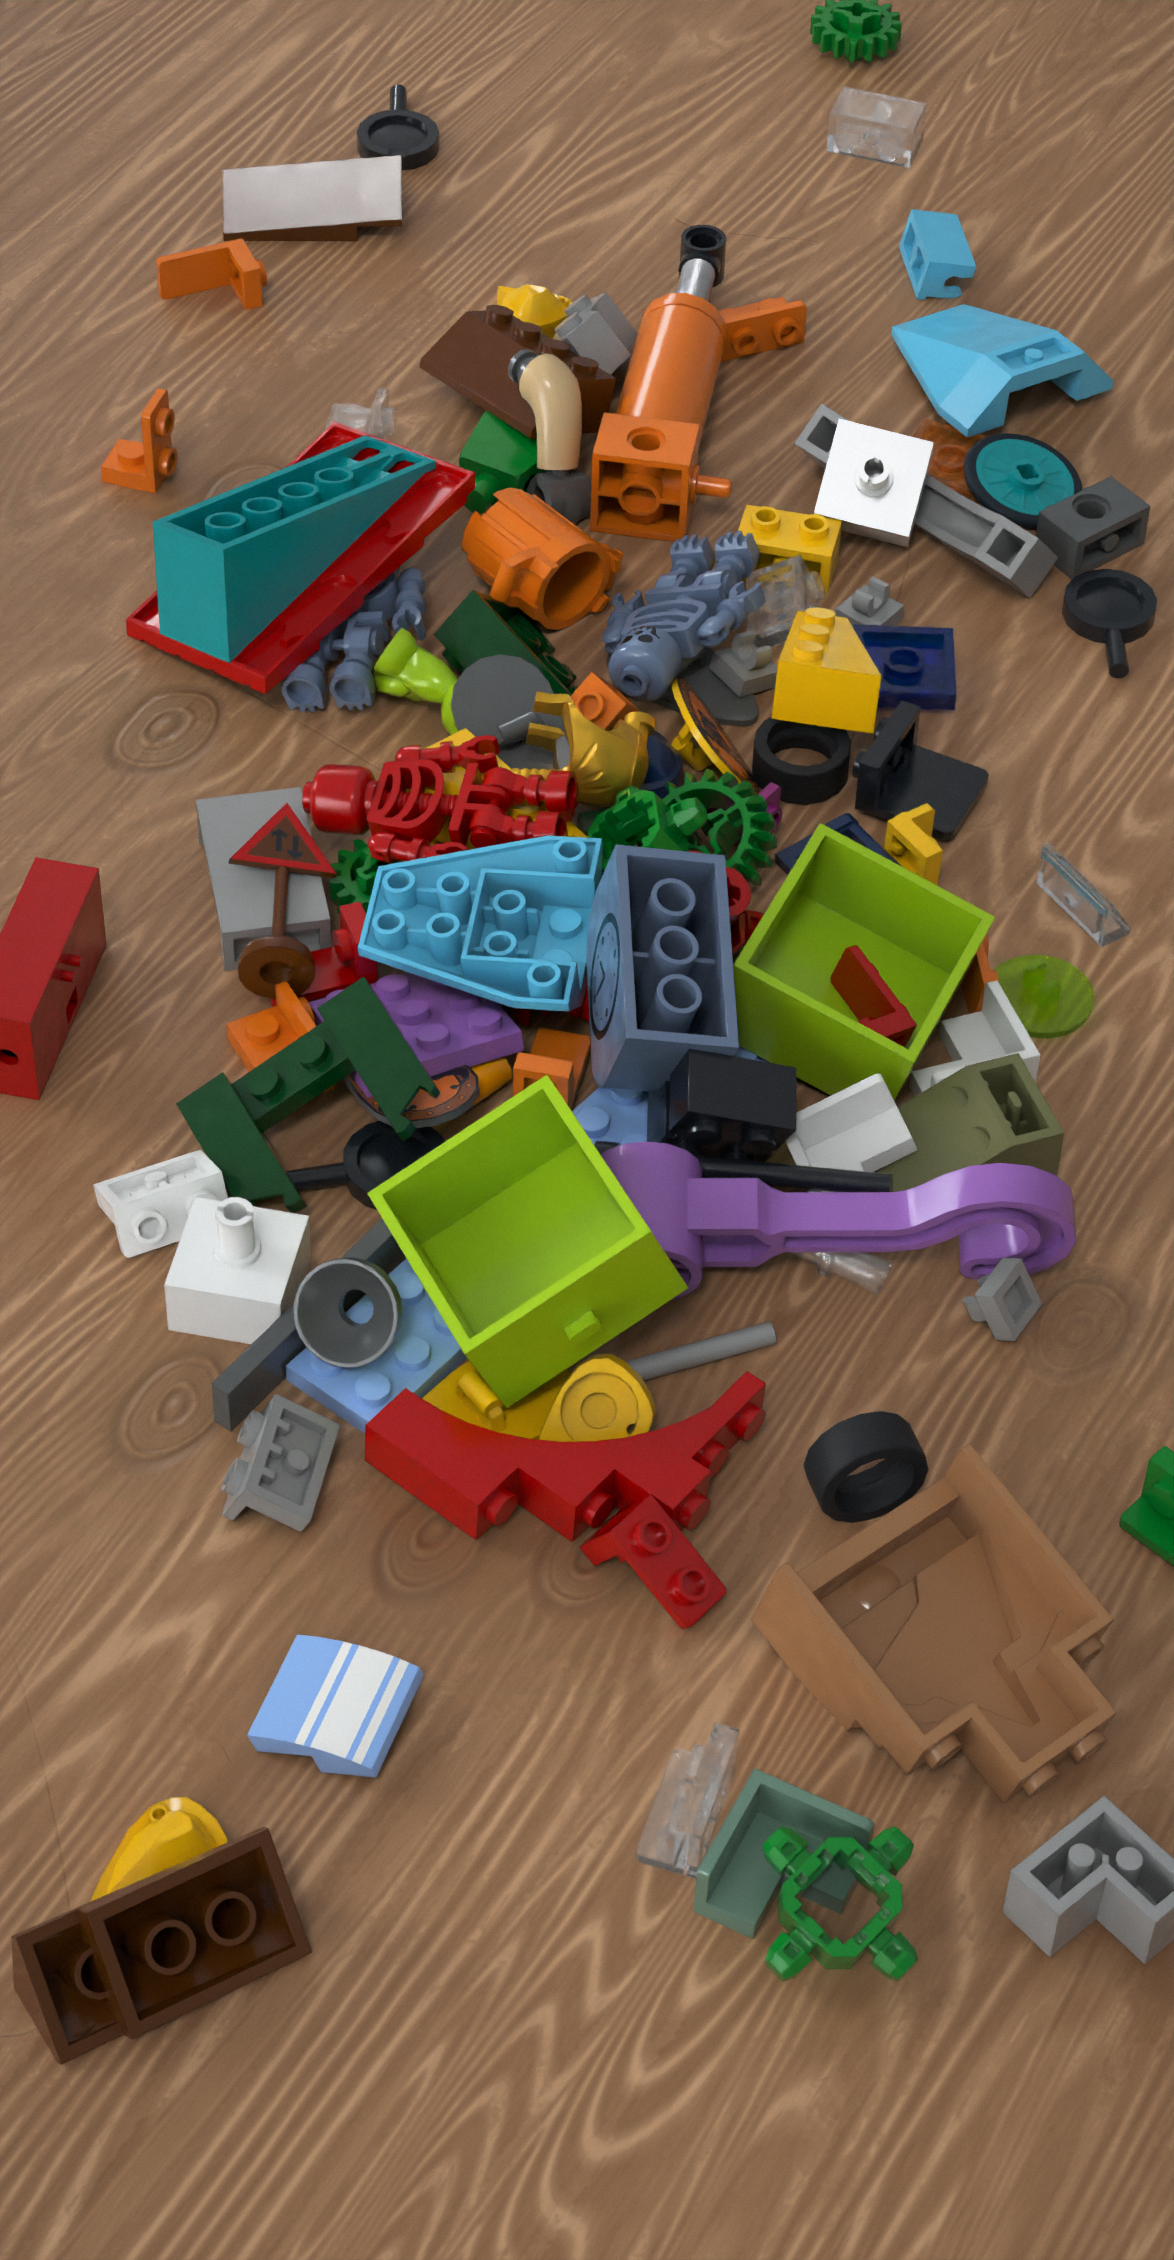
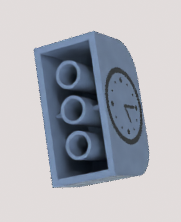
[586,845,739,1092]

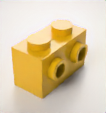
[738,504,842,595]

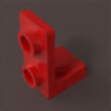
[269,902,378,1007]
[830,945,917,1047]
[579,1494,726,1629]

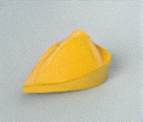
[496,284,572,339]
[539,1354,656,1442]
[90,1797,228,1902]

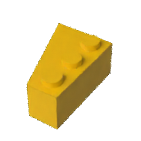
[771,607,881,734]

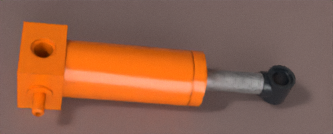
[590,225,732,542]

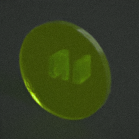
[994,955,1094,1038]

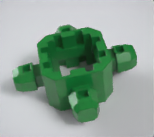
[587,786,708,878]
[762,1826,918,1981]

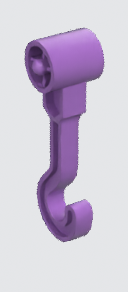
[601,1141,1077,1302]

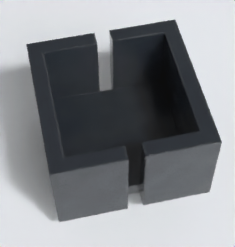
[647,1049,796,1162]

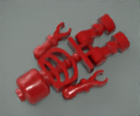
[302,735,579,863]

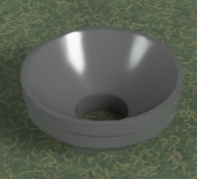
[293,1257,403,1368]

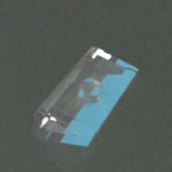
[1037,842,1131,947]

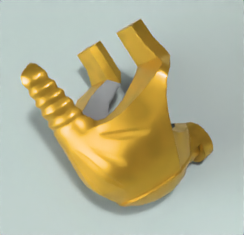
[508,691,656,808]

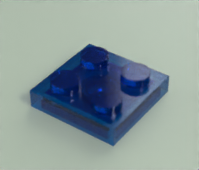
[853,624,956,710]

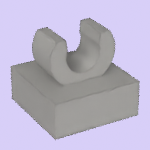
[835,576,904,645]
[709,630,778,697]
[962,1258,1042,1341]

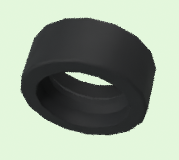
[752,717,851,804]
[804,1411,929,1523]

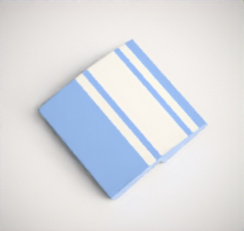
[247,1635,424,1777]

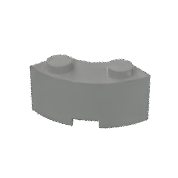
[553,292,637,375]

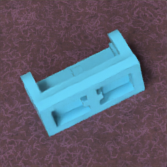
[899,209,976,300]

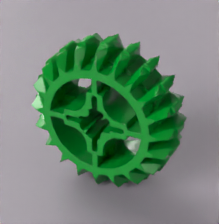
[636,768,777,886]

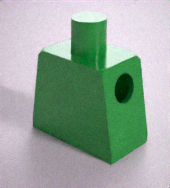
[459,411,546,514]

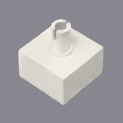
[814,419,934,547]
[164,1197,311,1344]

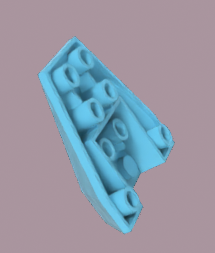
[891,304,1114,437]
[358,835,603,1012]

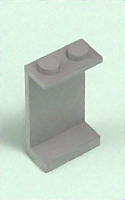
[196,787,332,971]

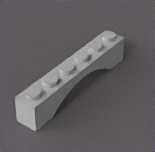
[794,403,1058,598]

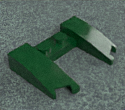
[176,977,440,1213]

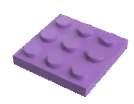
[309,973,524,1098]

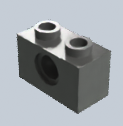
[1036,476,1150,579]

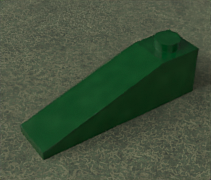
[433,590,613,731]

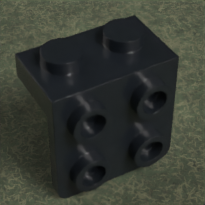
[852,700,989,840]

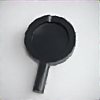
[357,84,439,171]
[1062,569,1157,678]
[287,1121,445,1210]

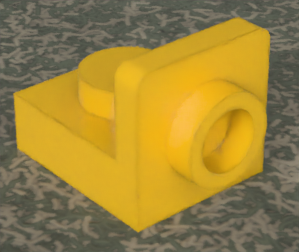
[884,803,943,886]

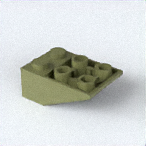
[874,1053,1064,1192]

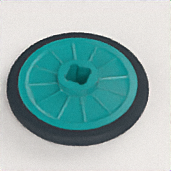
[964,433,1083,529]

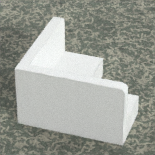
[909,980,1040,1096]
[786,1073,918,1192]

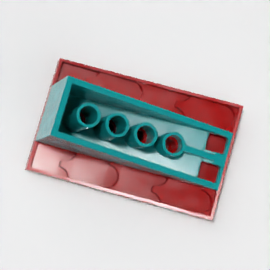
[126,421,475,694]

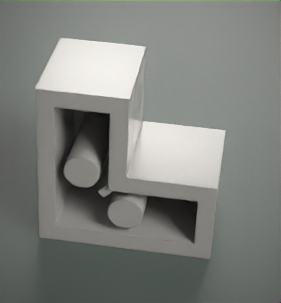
[1002,1796,1174,1964]

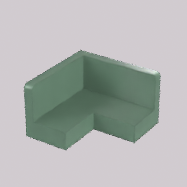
[693,1768,874,1939]

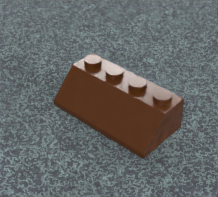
[419,305,616,439]

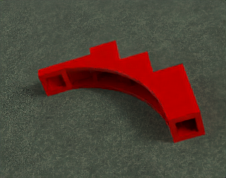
[365,1371,766,1543]

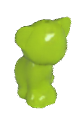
[374,628,458,735]

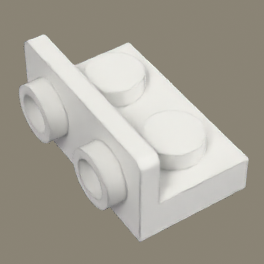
[93,1149,228,1258]

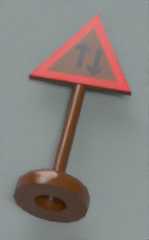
[229,803,337,999]

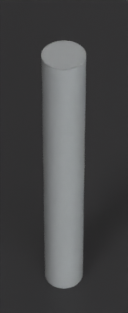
[625,1321,776,1381]

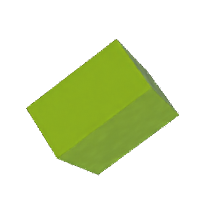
[733,823,995,1101]
[367,1075,688,1408]

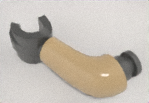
[508,349,591,525]

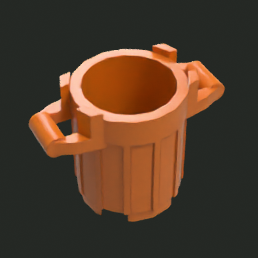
[462,487,624,630]

